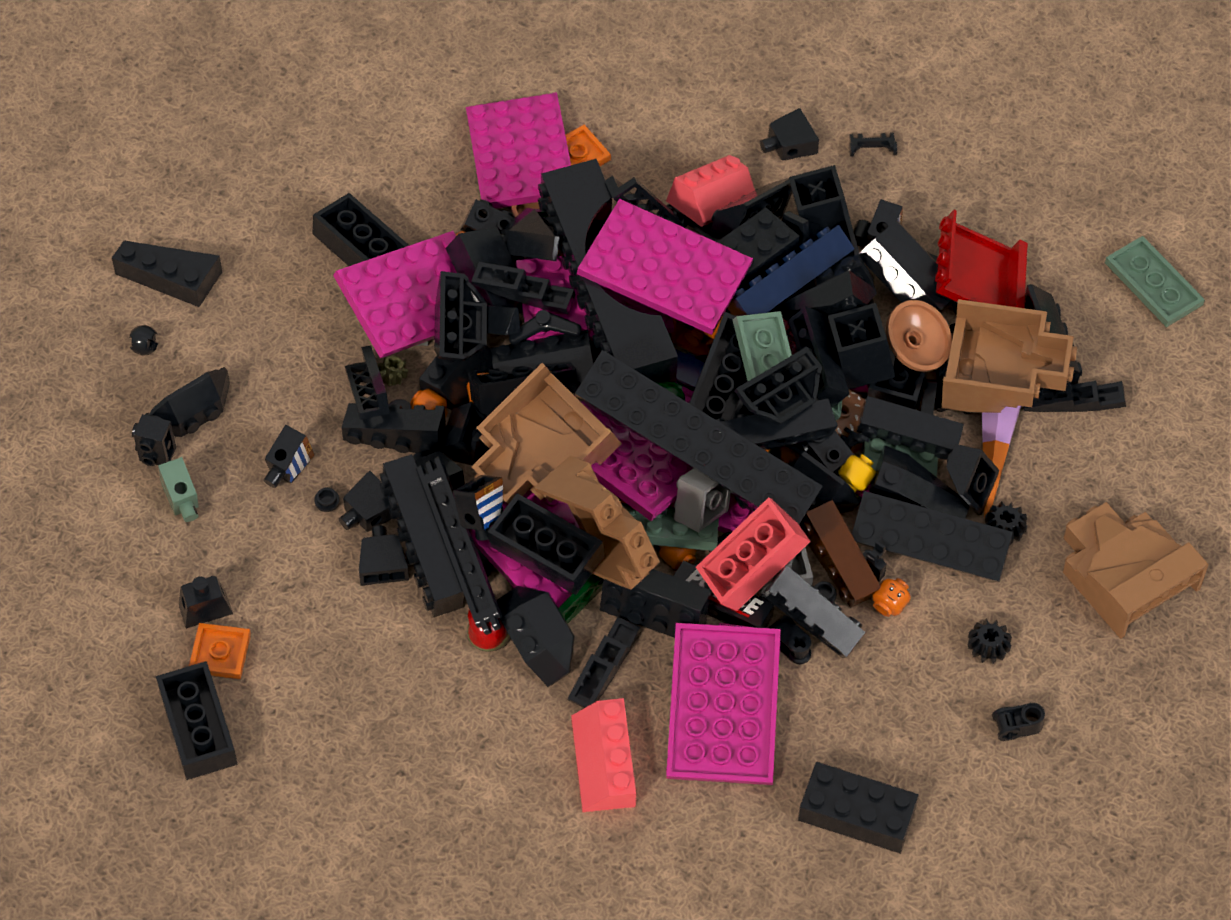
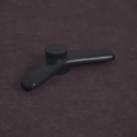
[509,310,582,344]

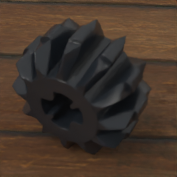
[984,501,1027,545]
[967,619,1012,664]

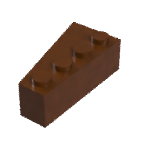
[799,500,881,608]

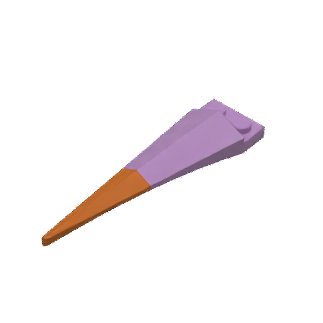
[982,406,1021,518]

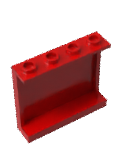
[935,209,1028,308]

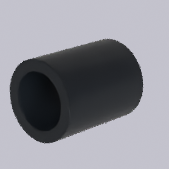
[853,220,871,247]

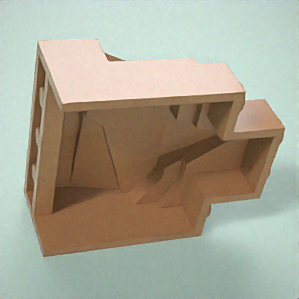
[941,299,1077,413]
[472,363,622,504]
[534,456,660,590]
[1063,502,1209,639]

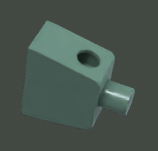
[158,457,199,522]

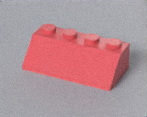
[666,155,755,227]
[696,497,811,611]
[571,698,636,812]

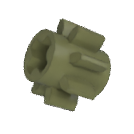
[378,355,408,386]

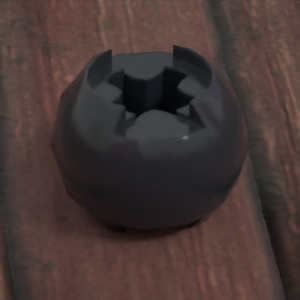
[129,325,158,356]

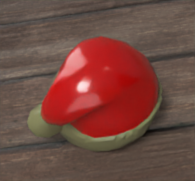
[467,609,511,652]

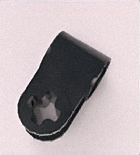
[769,615,812,665]
[992,703,1045,741]

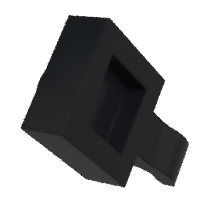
[863,541,887,582]

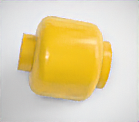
[839,454,876,492]

